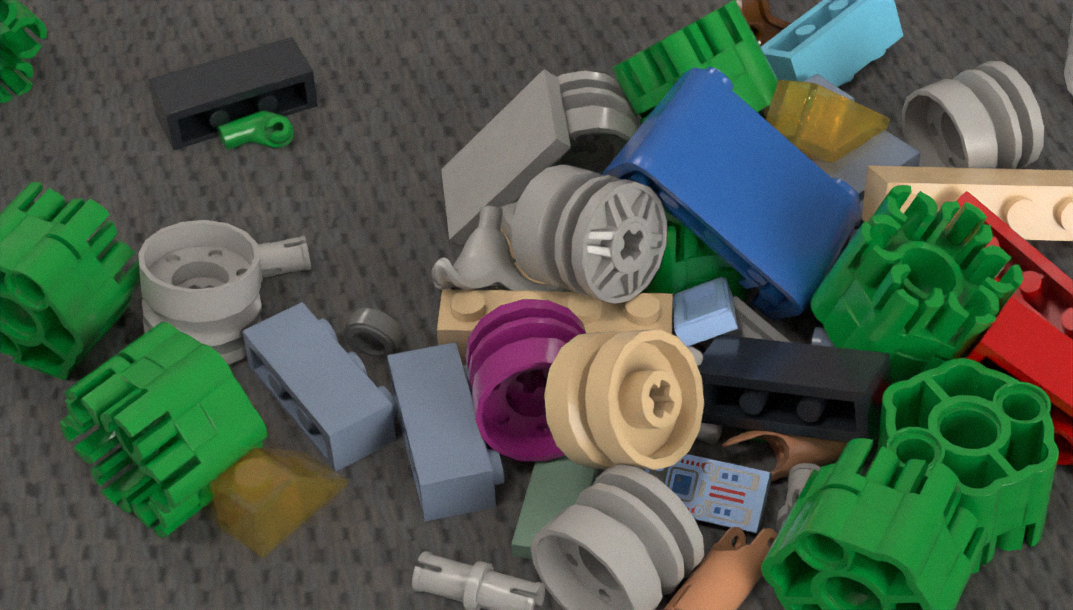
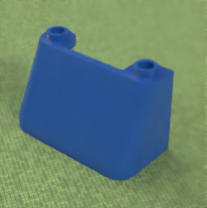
[602,67,862,320]

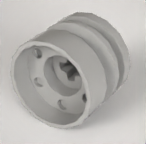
[902,61,1044,169]
[552,70,638,175]
[511,164,667,304]
[138,220,262,364]
[531,464,704,610]

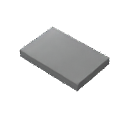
[441,69,571,245]

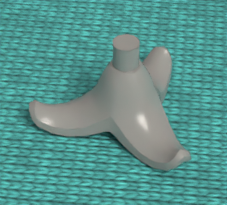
[432,206,565,292]

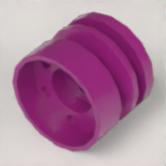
[465,299,587,461]

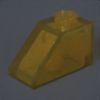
[766,80,890,163]
[210,447,348,558]

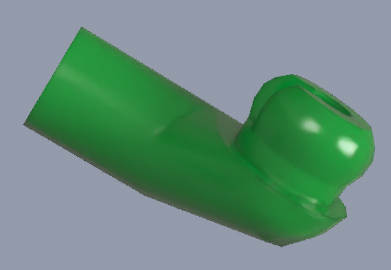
[217,111,294,150]

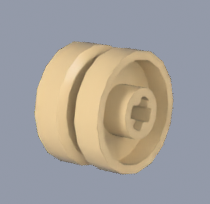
[544,329,704,470]

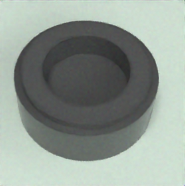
[344,308,404,359]

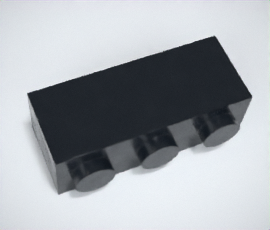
[148,37,318,150]
[697,335,892,442]

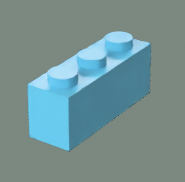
[761,0,904,92]

